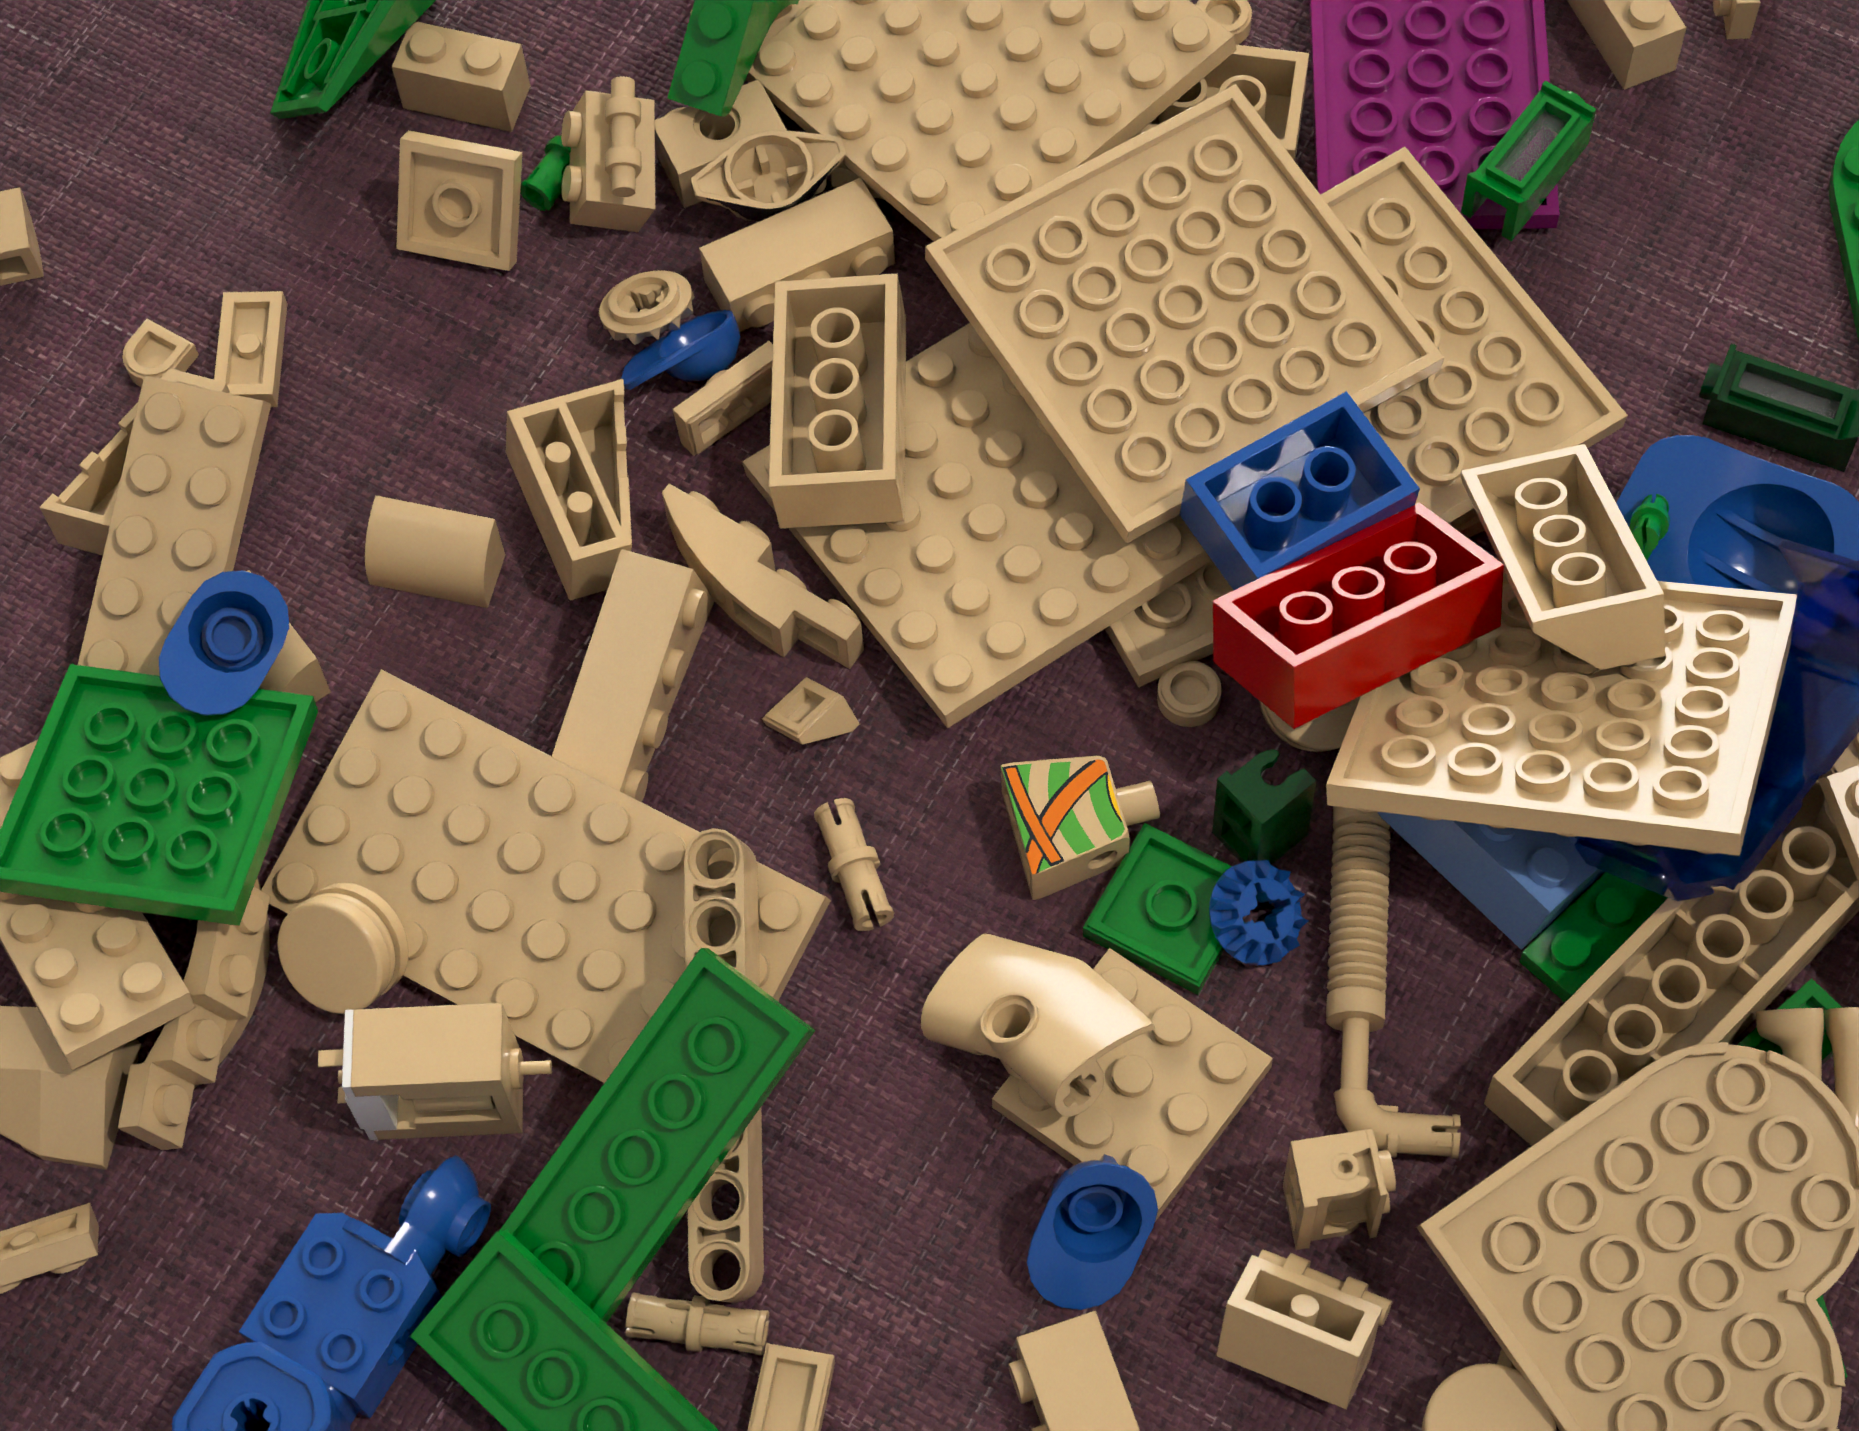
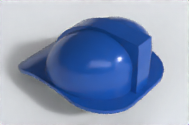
[1616,435,1859,655]

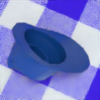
[158,570,289,716]
[1026,1154,1158,1310]

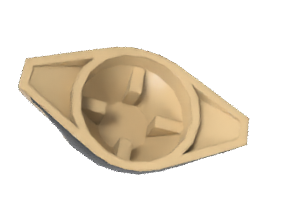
[690,130,847,221]

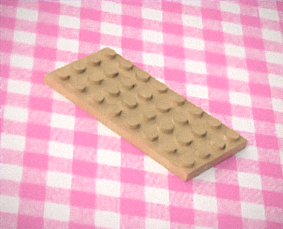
[261,669,831,1083]

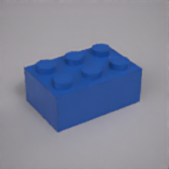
[1179,391,1420,590]

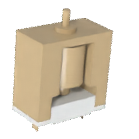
[318,1003,552,1140]

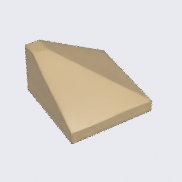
[762,677,860,745]

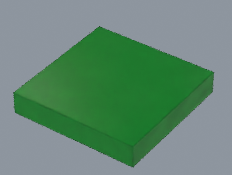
[1083,823,1243,995]

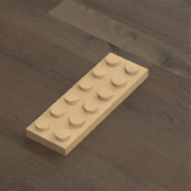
[78,375,271,676]
[0,740,196,1070]

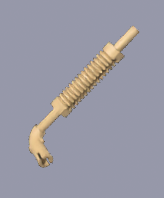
[1326,806,1461,1159]

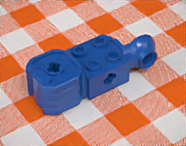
[172,1155,491,1431]

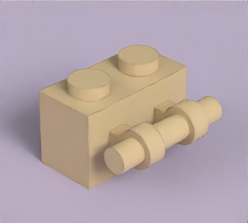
[561,77,655,232]
[1216,1249,1392,1409]

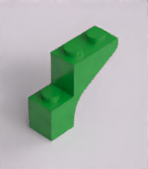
[667,0,799,117]

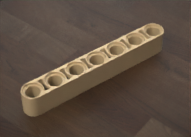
[684,828,764,1303]

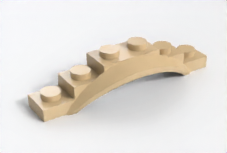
[118,878,270,1150]

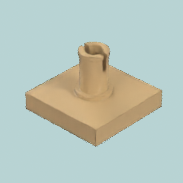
[396,130,522,271]

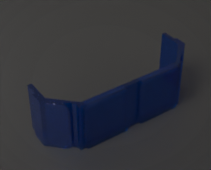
[1574,539,1859,901]

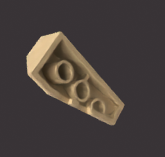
[0,1006,142,1170]

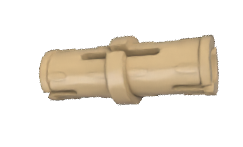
[814,798,894,931]
[626,1292,769,1356]

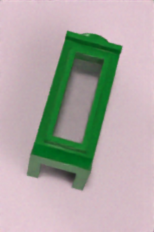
[1461,80,1596,242]

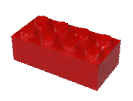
[1212,503,1504,729]

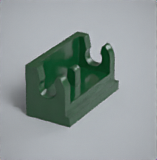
[1212,750,1316,865]

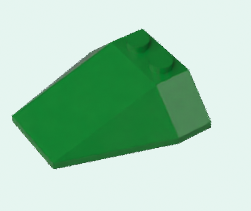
[270,0,436,119]

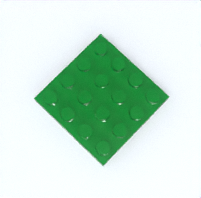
[0,664,318,926]

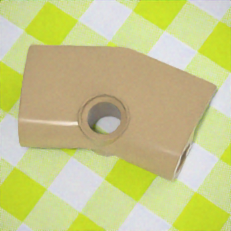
[921,934,1155,1117]

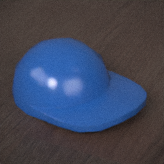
[621,310,740,390]

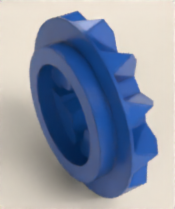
[1209,860,1308,966]

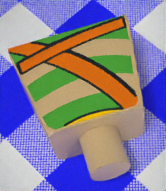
[1001,756,1160,900]

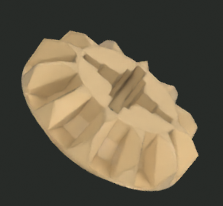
[599,270,695,345]

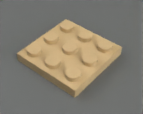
[992,948,1273,1222]

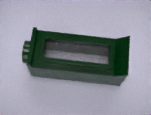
[1698,343,1859,472]

